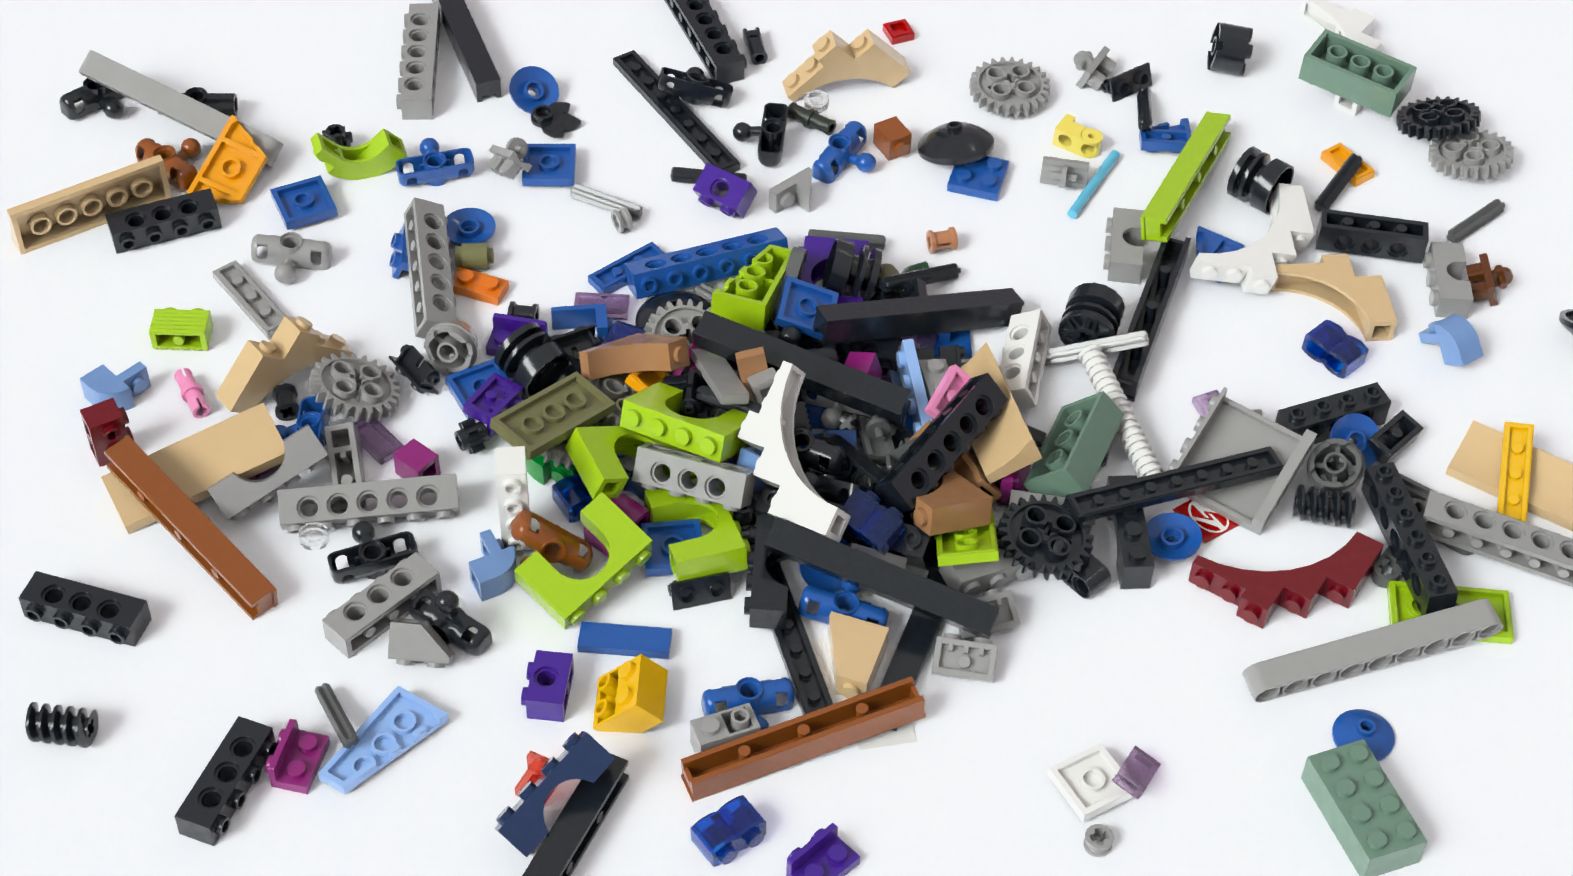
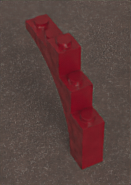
[1188,531,1384,629]

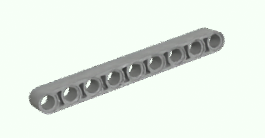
[78,49,284,167]
[1242,598,1503,703]

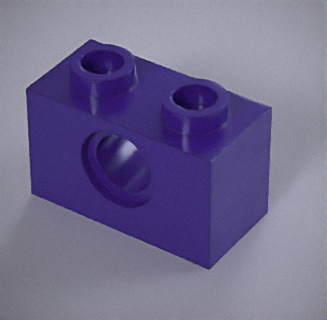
[692,163,758,218]
[521,650,574,722]

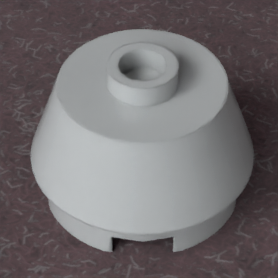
[423,320,478,375]

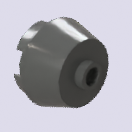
[1306,438,1365,494]

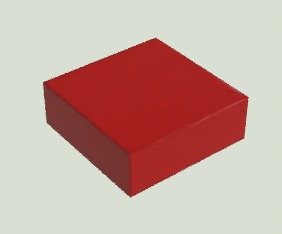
[882,19,915,45]

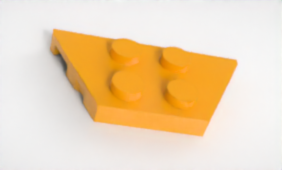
[186,115,268,204]

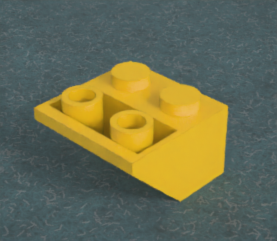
[593,654,668,733]

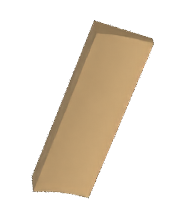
[6,154,172,255]
[960,342,1042,484]
[101,402,285,534]
[1445,420,1573,532]

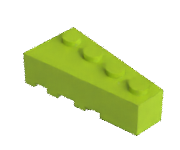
[710,244,792,331]

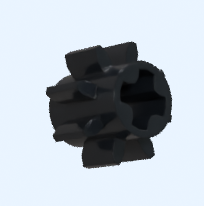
[322,124,353,147]
[454,418,490,454]

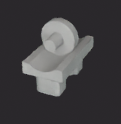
[1073,46,1117,91]
[487,137,532,180]
[1040,156,1090,189]

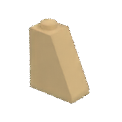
[828,611,889,699]

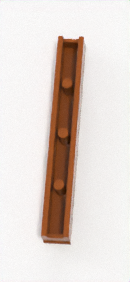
[104,435,278,620]
[680,676,926,802]

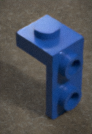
[551,304,614,345]

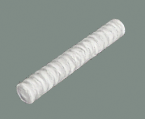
[1078,345,1164,478]

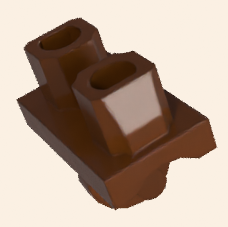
[1466,253,1513,306]

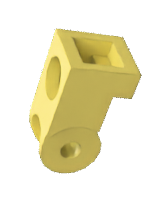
[1052,113,1103,158]

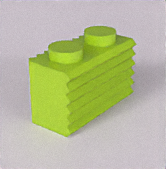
[149,307,214,351]

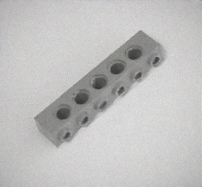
[396,3,441,120]
[403,197,458,339]
[277,473,460,534]
[1420,490,1573,587]

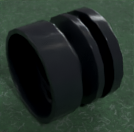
[1227,146,1294,215]
[822,238,882,301]
[1058,282,1125,345]
[494,322,570,398]

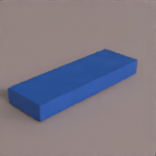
[588,242,665,297]
[577,621,672,659]

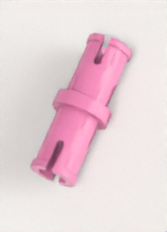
[174,368,210,419]

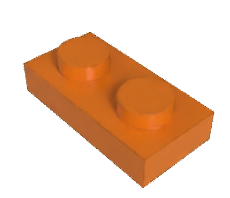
[453,267,509,306]

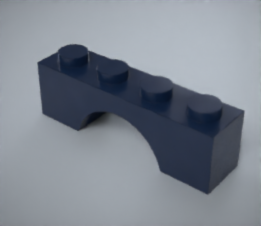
[494,731,615,857]

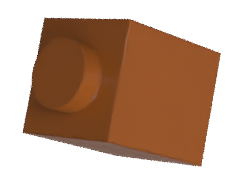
[873,116,912,161]

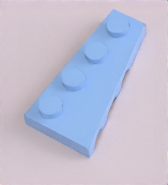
[896,339,933,435]
[318,685,449,795]

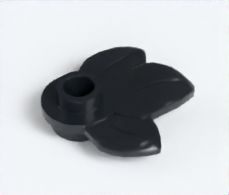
[531,102,581,138]

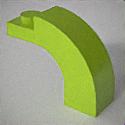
[310,128,408,180]

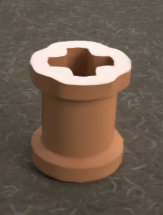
[926,226,958,254]

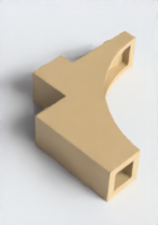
[782,28,911,102]
[1270,254,1398,342]
[215,316,354,413]

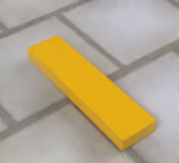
[1496,421,1534,523]

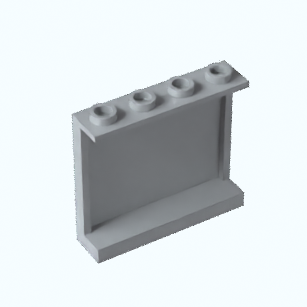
[1167,386,1317,536]

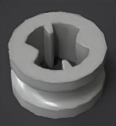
[611,207,633,233]
[1083,824,1114,857]

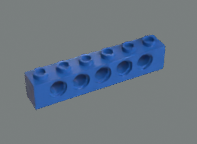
[624,227,788,300]

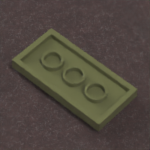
[490,371,616,460]

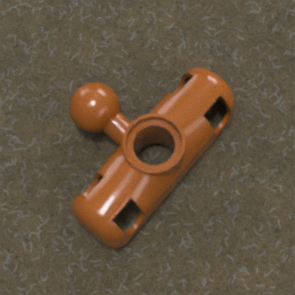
[135,138,201,191]
[510,510,593,572]

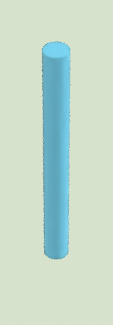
[1067,150,1120,219]

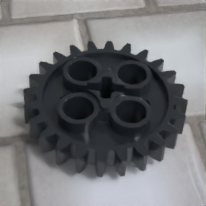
[1396,96,1481,141]
[996,494,1094,581]

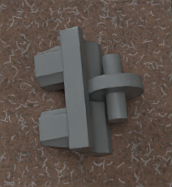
[857,415,895,466]

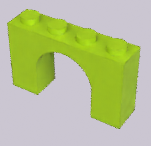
[620,382,750,463]
[565,426,697,499]
[644,478,751,582]
[514,492,653,629]

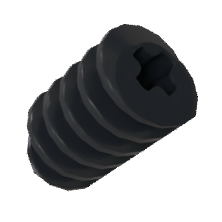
[1292,484,1356,529]
[25,702,98,748]

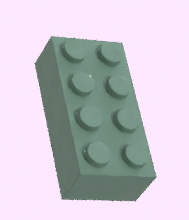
[1298,29,1417,117]
[1023,391,1124,497]
[1301,739,1428,876]

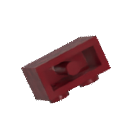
[79,398,134,467]

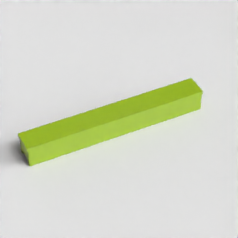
[1140,111,1231,243]

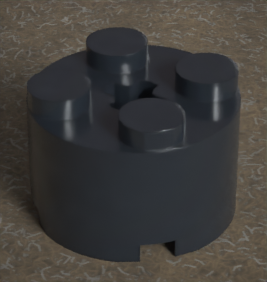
[1207,22,1253,77]

